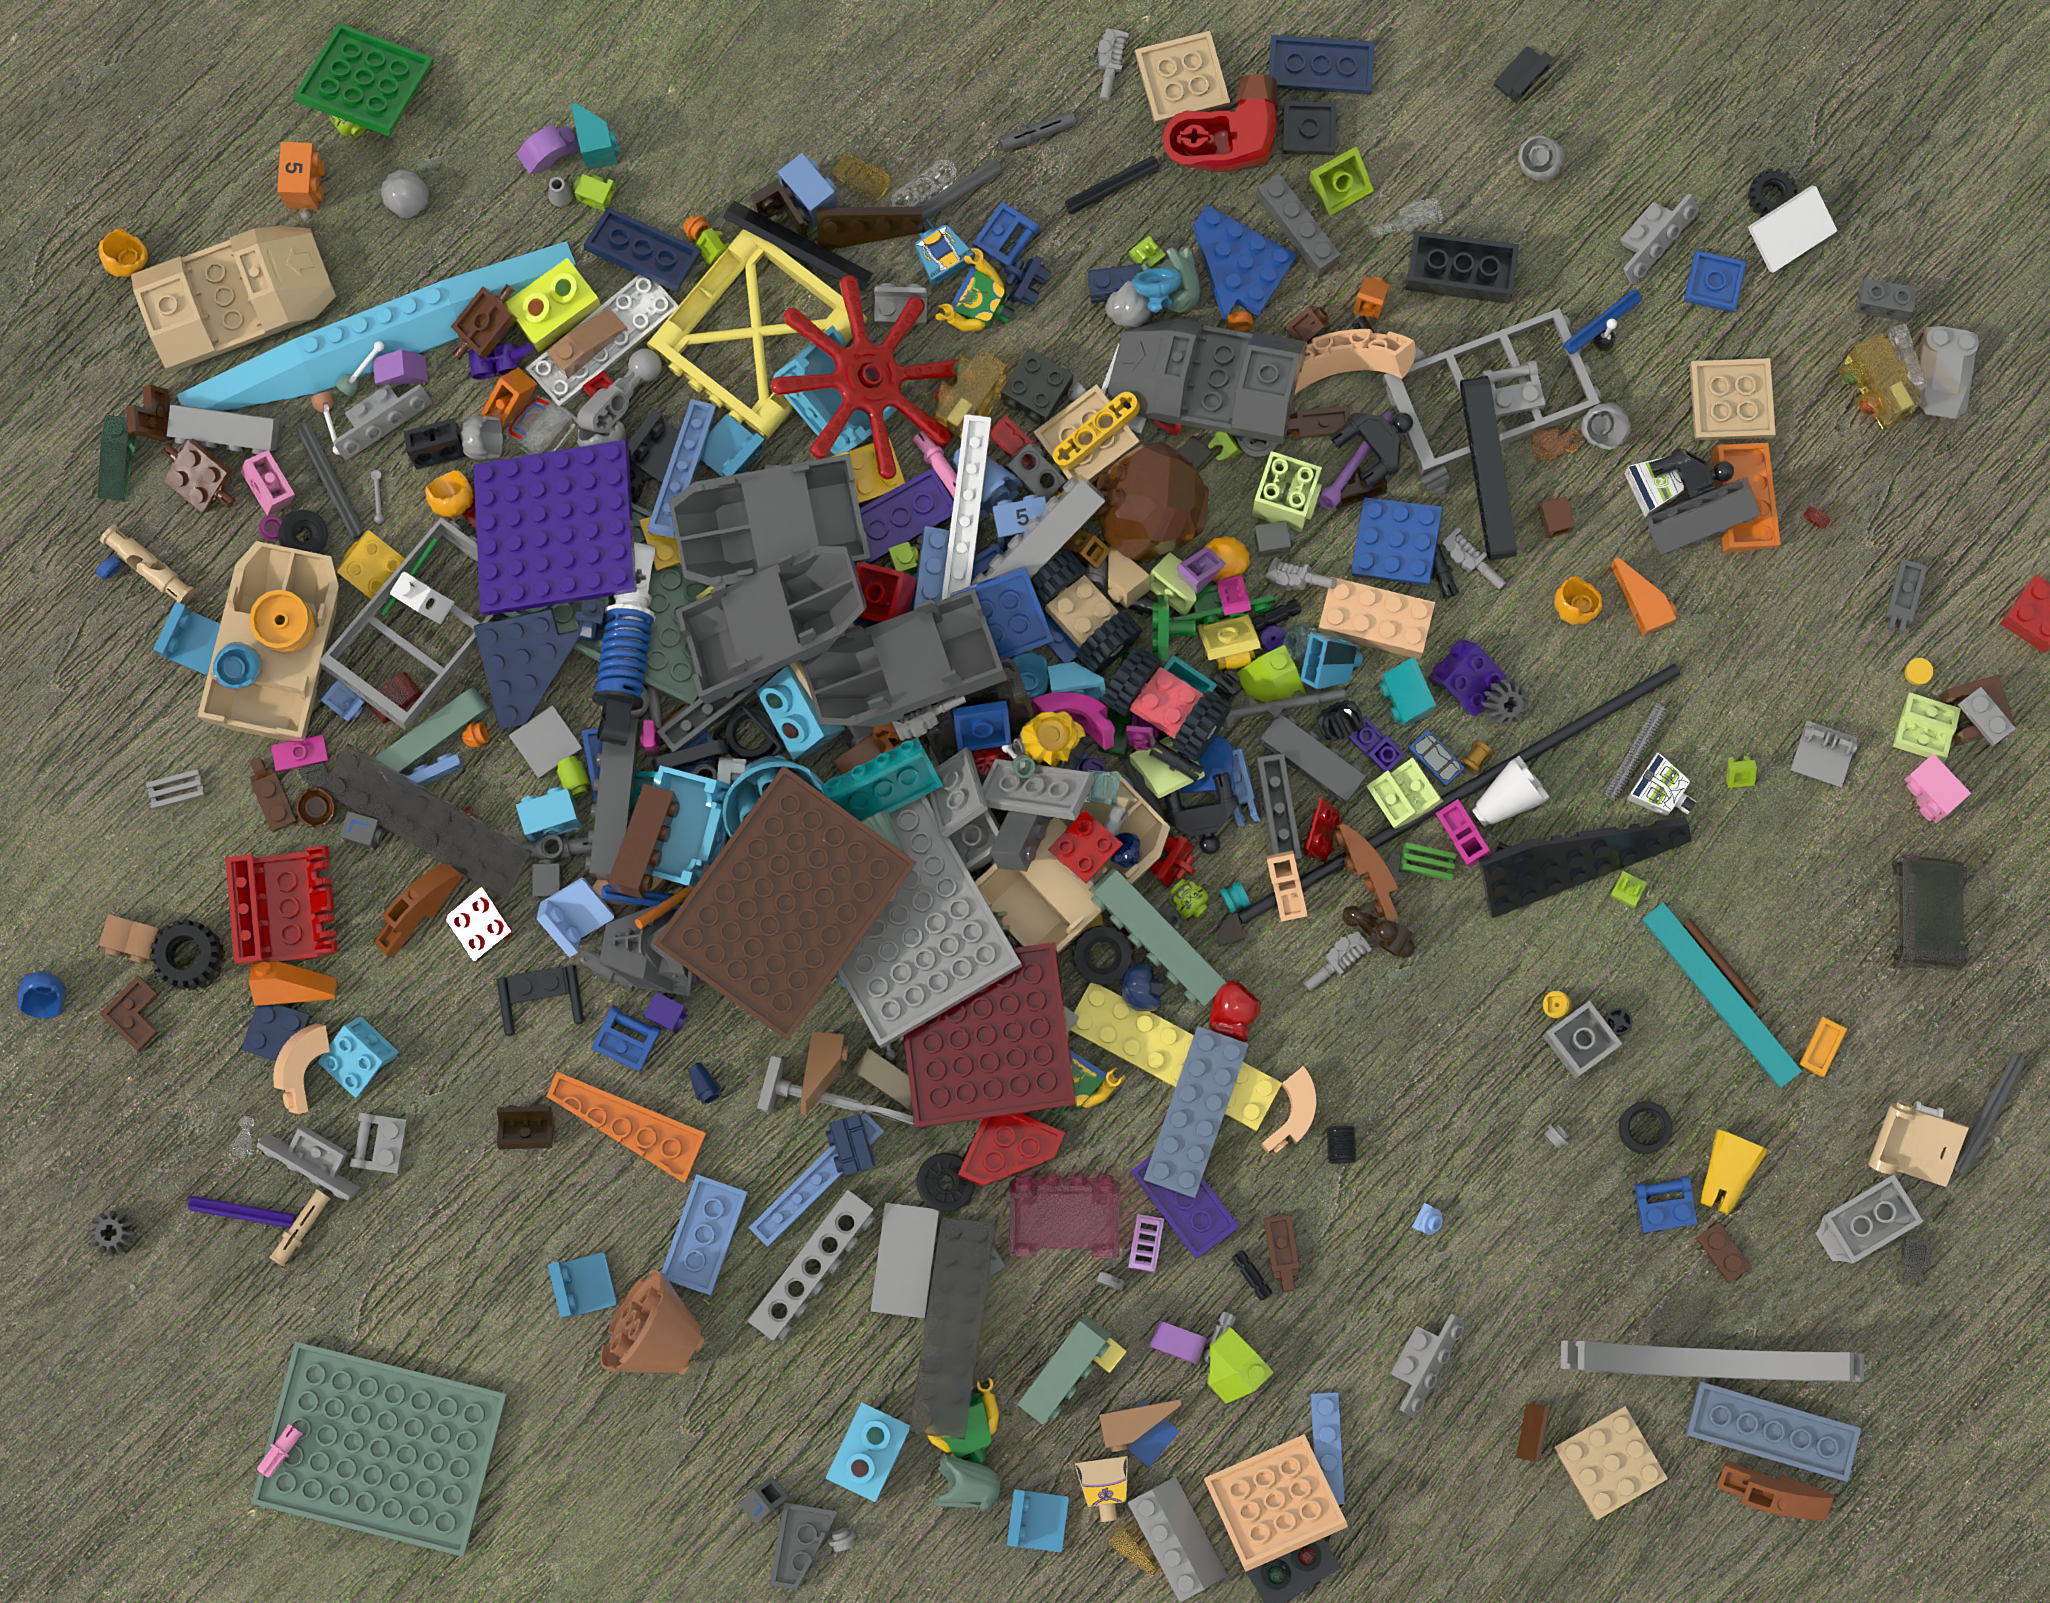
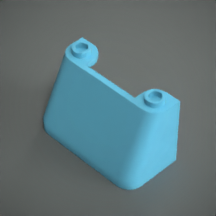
[774,325,897,455]
[652,766,732,887]

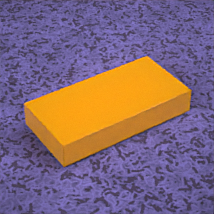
[1798,1017,1847,1078]

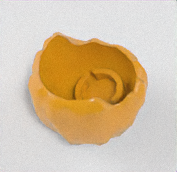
[98,228,148,278]
[425,470,475,518]
[1204,536,1250,583]
[1554,576,1602,625]

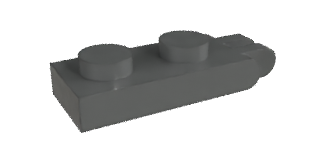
[1885,559,1928,633]

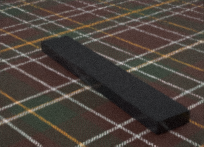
[723,201,873,291]

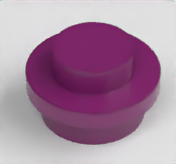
[259,515,283,542]

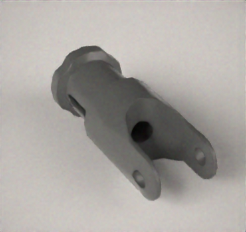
[580,951,635,993]

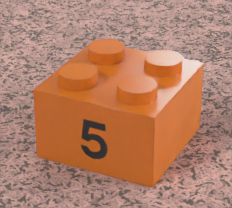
[277,142,326,210]

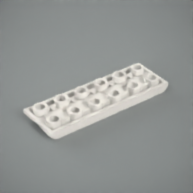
[526,275,678,407]

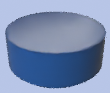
[96,555,122,580]

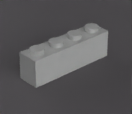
[167,405,280,454]

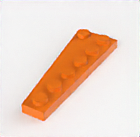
[546,1072,707,1183]

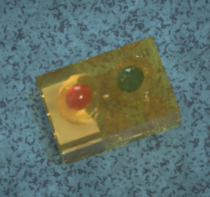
[1838,333,1921,429]
[934,349,1009,441]

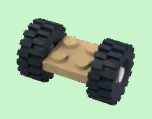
[1031,550,1143,674]

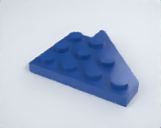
[1193,205,1297,320]

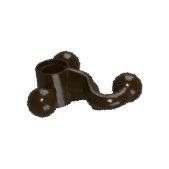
[1342,906,1415,958]

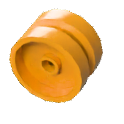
[249,590,316,654]

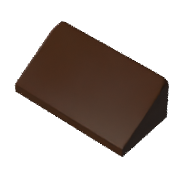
[1517,1404,1550,1462]

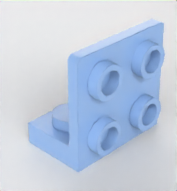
[537,877,615,958]

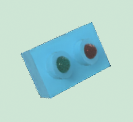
[756,665,845,761]
[826,1402,912,1502]

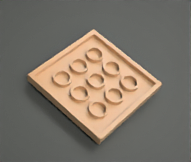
[1204,1434,1348,1572]

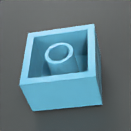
[516,787,583,843]

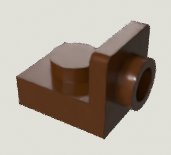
[1285,306,1331,344]

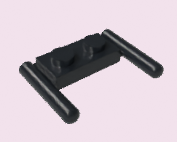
[496,965,584,1037]

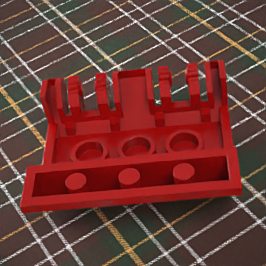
[225,846,338,964]

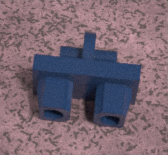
[1004,255,1051,306]
[575,598,606,642]

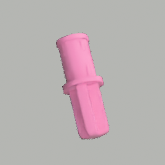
[257,1424,303,1477]

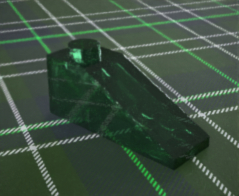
[98,414,137,502]

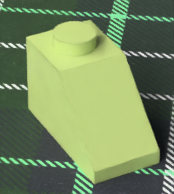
[1149,552,1196,616]

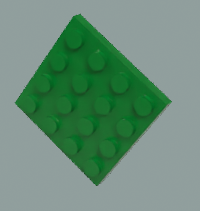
[294,23,434,137]

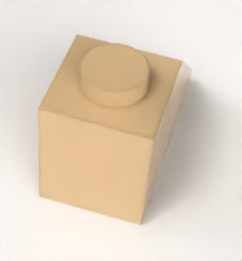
[1108,546,1150,609]

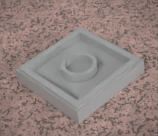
[509,705,584,780]

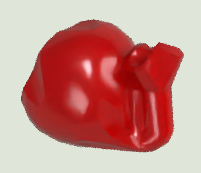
[1209,980,1261,1043]

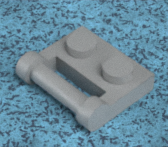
[1483,360,1546,418]
[350,1113,408,1174]

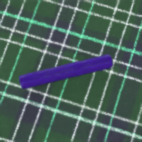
[188,1196,295,1228]

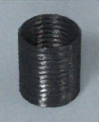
[1326,1126,1357,1164]

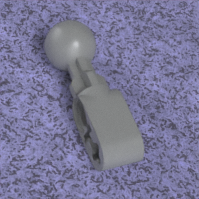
[577,349,662,433]

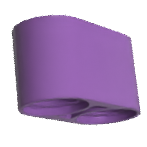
[1149,1321,1207,1365]

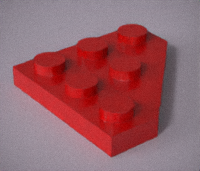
[958,1113,1065,1187]

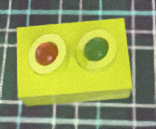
[506,258,601,353]

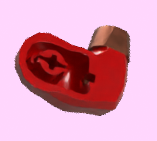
[1162,74,1279,173]

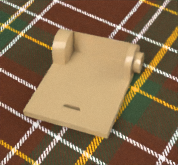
[1868,1101,1969,1187]

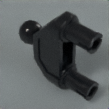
[1329,412,1413,488]
[1649,448,1734,510]
[1164,772,1240,855]

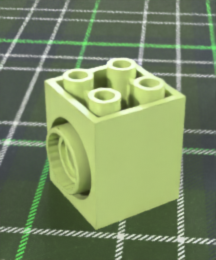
[1252,451,1322,532]

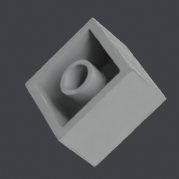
[1543,1000,1622,1079]

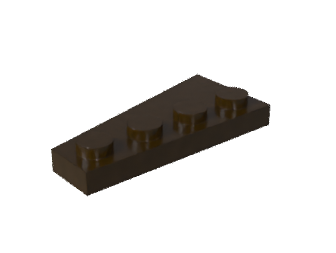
[817,207,923,250]

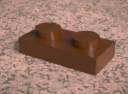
[1695,1222,1751,1283]

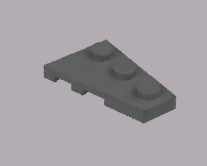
[769,1502,839,1590]

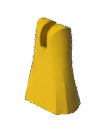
[1701,1129,1768,1215]

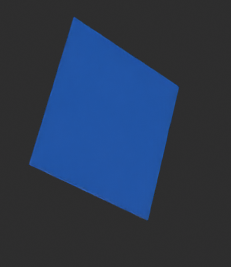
[1127,1399,1180,1468]

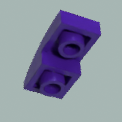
[1347,717,1405,773]

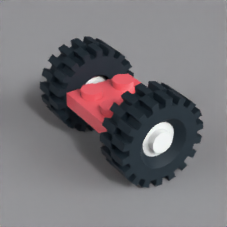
[1102,646,1231,761]

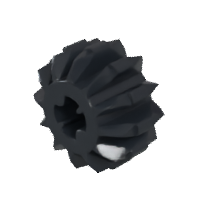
[1317,700,1364,741]

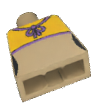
[1075,1456,1128,1522]

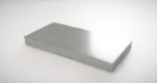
[982,759,1095,820]
[871,1203,939,1319]

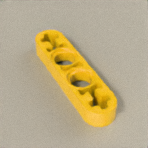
[1053,392,1140,470]

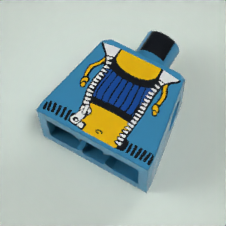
[915,220,974,288]

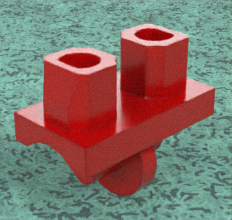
[1149,835,1196,888]

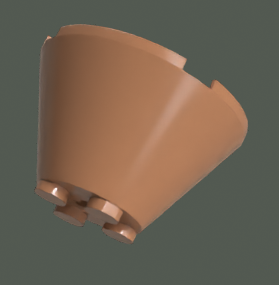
[600,1270,705,1375]

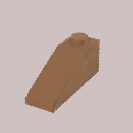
[547,308,627,379]
[801,1031,849,1115]
[1099,1399,1182,1452]

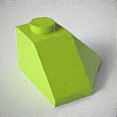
[1236,645,1306,703]
[1207,1326,1274,1404]

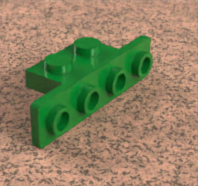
[1171,585,1275,625]

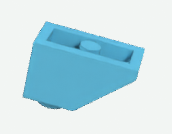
[1048,662,1106,700]

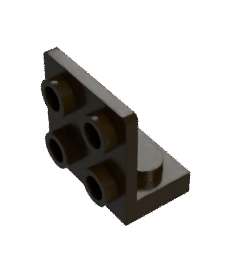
[751,179,809,238]

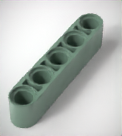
[369,687,491,786]

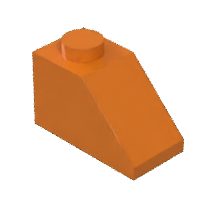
[1353,276,1390,321]
[480,367,538,430]

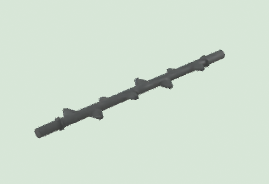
[1082,688,1346,748]

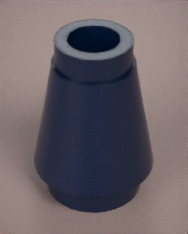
[688,1062,721,1104]

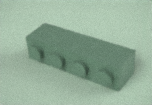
[1017,1314,1112,1425]

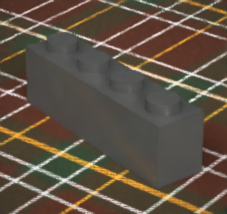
[1256,173,1341,278]
[1646,477,1761,555]
[1259,714,1366,806]
[1256,753,1302,864]

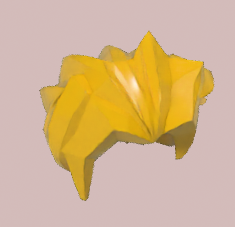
[1020,711,1086,767]

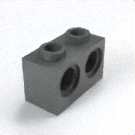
[1854,278,1917,322]
[1003,443,1066,501]

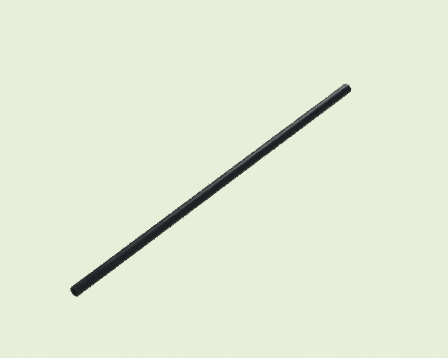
[1237,664,1681,925]

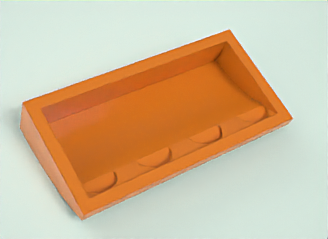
[1711,443,1781,553]

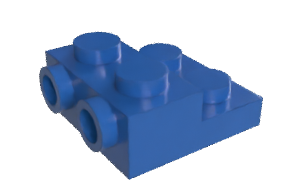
[953,701,1011,752]

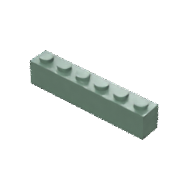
[1088,867,1227,1006]

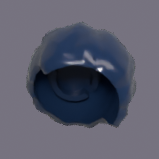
[1121,963,1163,1012]

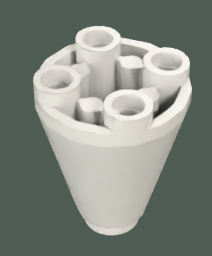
[1472,756,1550,827]

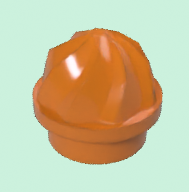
[683,215,710,241]
[462,722,489,748]

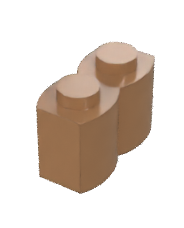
[99,915,163,964]

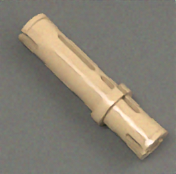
[269,1189,331,1267]

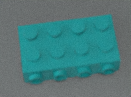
[821,737,943,821]

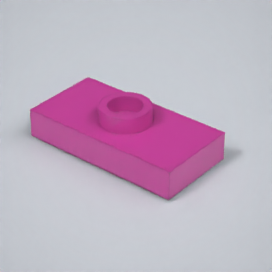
[1216,575,1251,615]
[640,720,660,757]
[271,734,330,773]

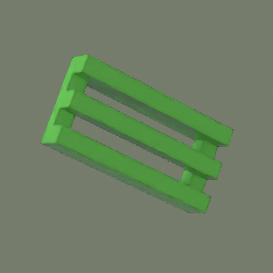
[1399,842,1456,881]

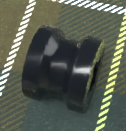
[1604,1008,1633,1037]

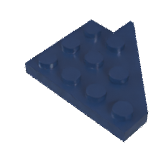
[474,608,579,729]

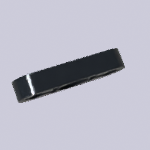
[652,739,730,772]

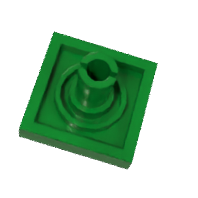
[1152,595,1195,661]

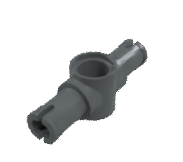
[514,834,592,862]

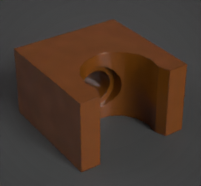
[1940,675,2015,746]

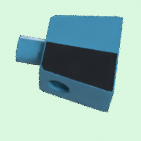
[1300,632,1363,689]

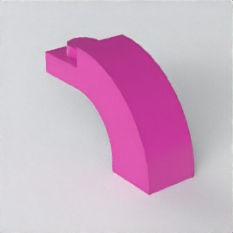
[1032,692,1115,750]
[1435,799,1492,868]

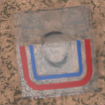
[502,393,576,455]

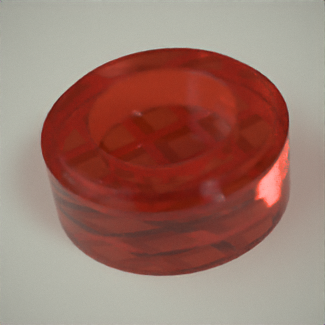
[1803,506,1831,529]

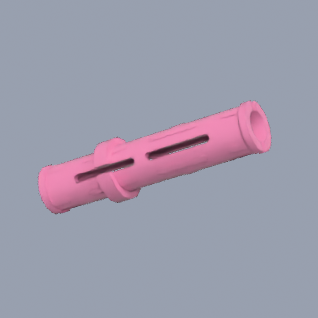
[913,431,957,498]

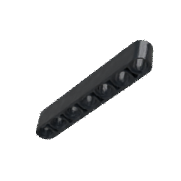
[1460,376,1517,561]

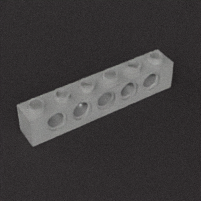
[748,1190,875,1342]

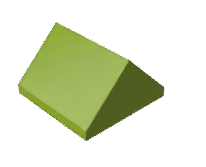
[1308,146,1374,216]

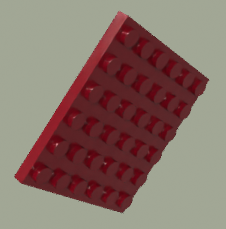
[903,942,1077,1128]

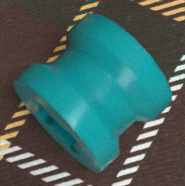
[1219,881,1250,914]

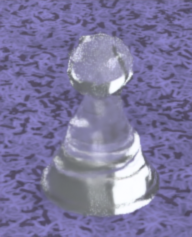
[229,1116,256,1159]

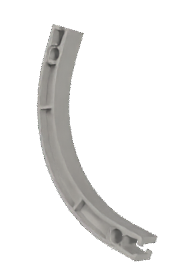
[1561,1341,1864,1382]

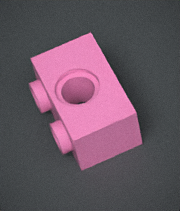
[241,450,295,516]

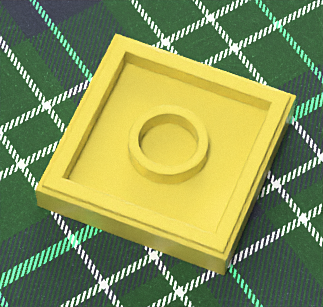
[1197,614,1261,660]

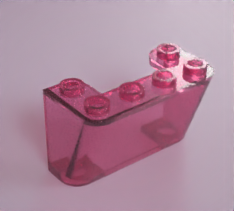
[1009,1174,1120,1258]

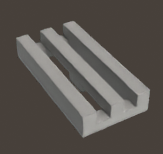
[146,769,205,810]

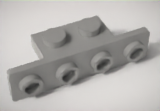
[1620,193,1699,285]
[333,384,432,460]
[257,1125,360,1200]
[1390,1313,1465,1419]

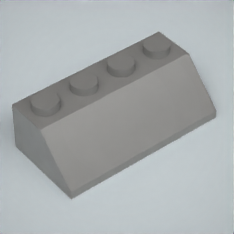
[1127,1476,1228,1602]

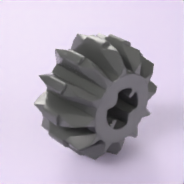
[1482,680,1529,726]
[88,1210,136,1257]

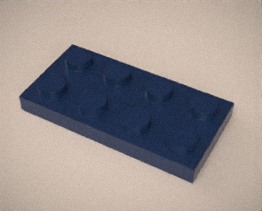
[1268,35,1375,95]
[584,207,701,292]

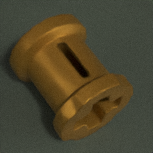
[1459,740,1494,775]

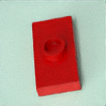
[989,415,1043,469]

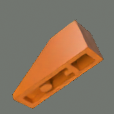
[1610,557,1677,637]
[249,962,338,1006]

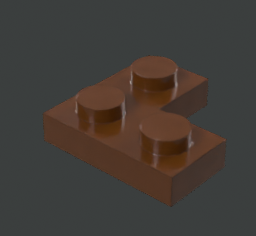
[126,385,172,442]
[100,975,159,1052]

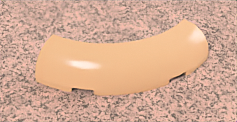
[1294,329,1416,395]

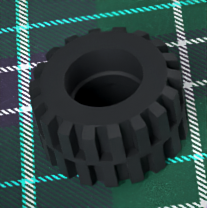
[150,920,224,990]

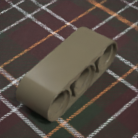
[852,1048,913,1113]

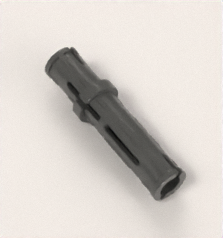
[998,110,1077,153]

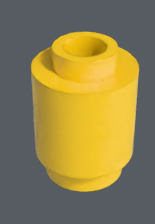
[1216,650,1255,671]

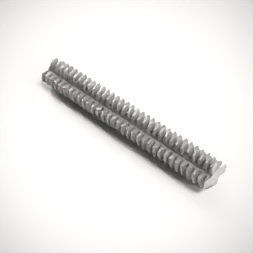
[1604,703,1669,802]

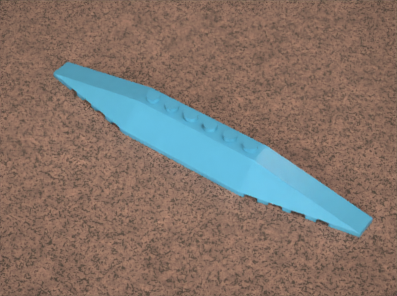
[177,241,577,411]

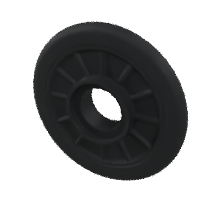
[917,1153,975,1212]

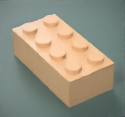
[1317,577,1435,660]

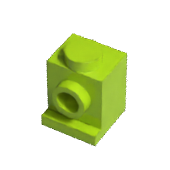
[573,174,616,212]
[888,541,919,575]

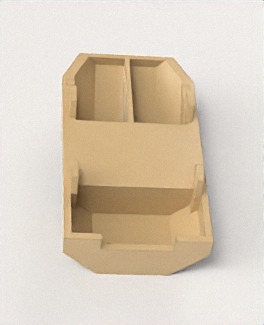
[131,225,336,373]
[197,541,339,741]
[975,771,1170,954]

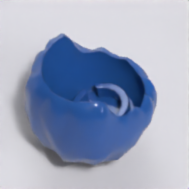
[17,971,66,1019]

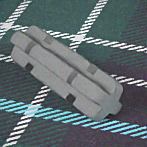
[1204,1312,1236,1363]

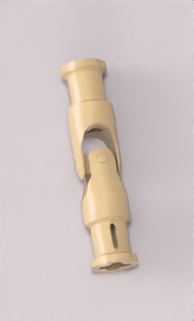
[100,524,196,605]

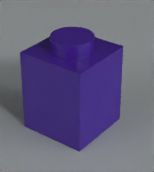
[643,992,688,1033]

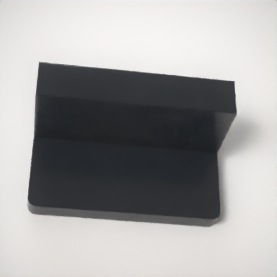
[1494,47,1553,104]

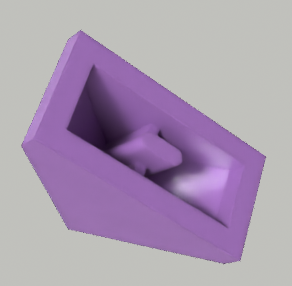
[373,349,428,385]
[1177,547,1226,594]

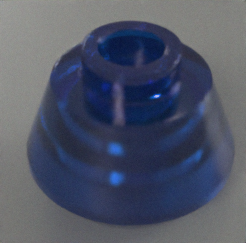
[1109,832,1142,868]

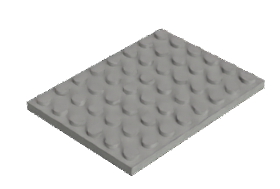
[838,796,1023,1048]

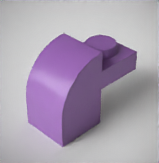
[516,125,580,175]

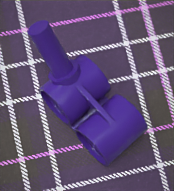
[468,342,534,380]

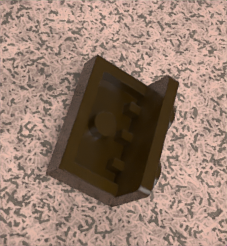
[497,1105,554,1149]

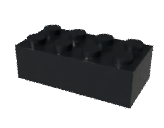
[1406,231,1519,304]

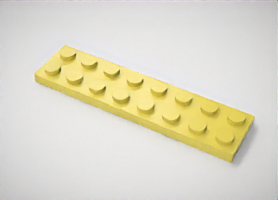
[1069,982,1282,1131]

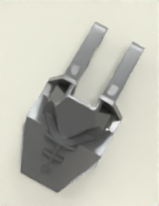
[599,906,712,996]

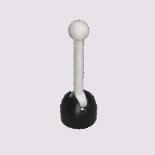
[1593,319,1617,351]

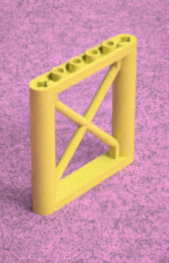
[647,229,868,439]

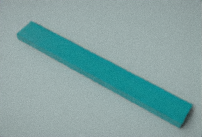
[1642,902,1802,1089]

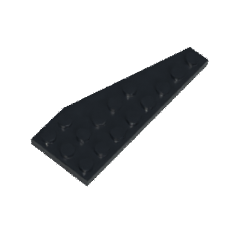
[1478,817,1691,918]

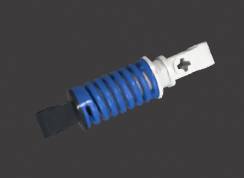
[592,542,656,746]

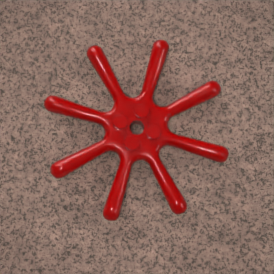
[771,275,963,480]

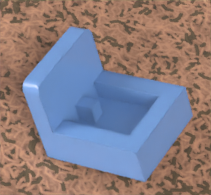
[319,679,364,721]

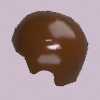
[296,787,337,828]

